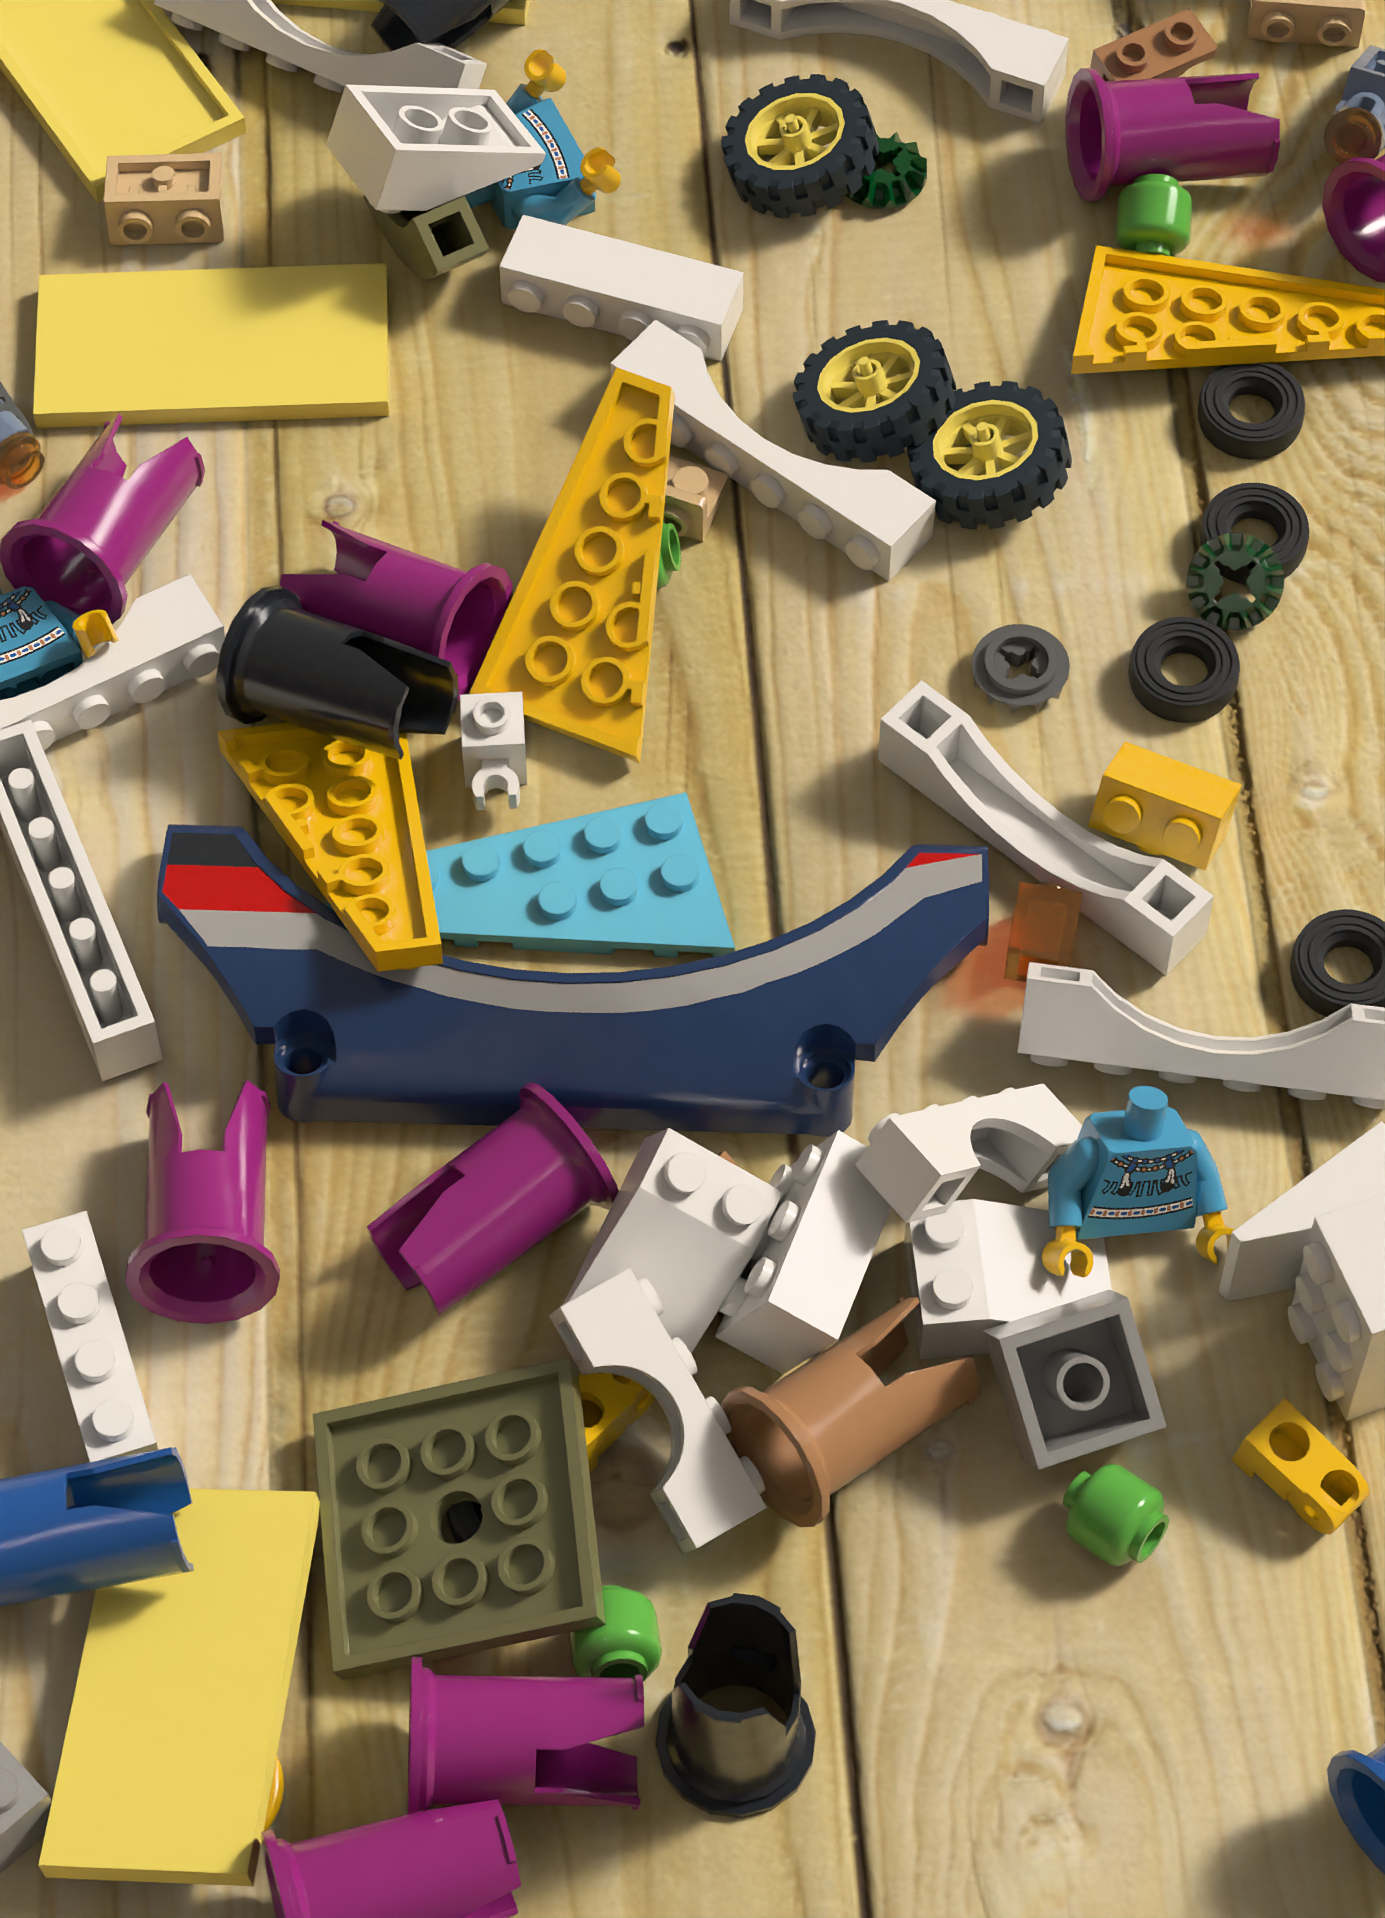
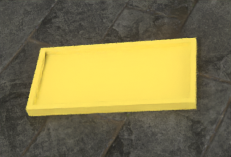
[0,0,247,203]
[33,263,389,428]
[38,1488,320,1886]

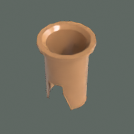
[721,1296,981,1527]

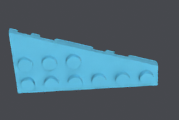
[325,792,735,958]

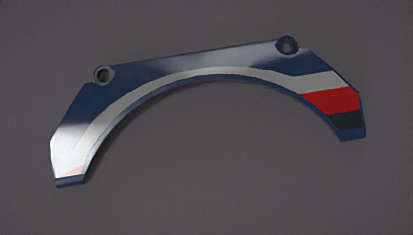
[157,824,989,1137]

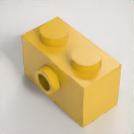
[1088,742,1242,871]

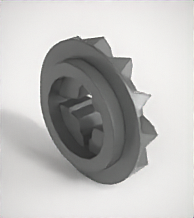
[971,624,1070,713]

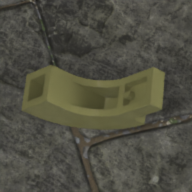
[363,195,490,280]

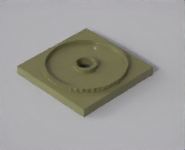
[313,1357,606,1680]

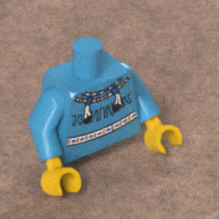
[455,49,621,229]
[0,586,119,700]
[1041,1086,1234,1278]

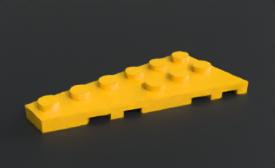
[1071,245,1385,374]
[469,367,675,763]
[217,723,443,972]

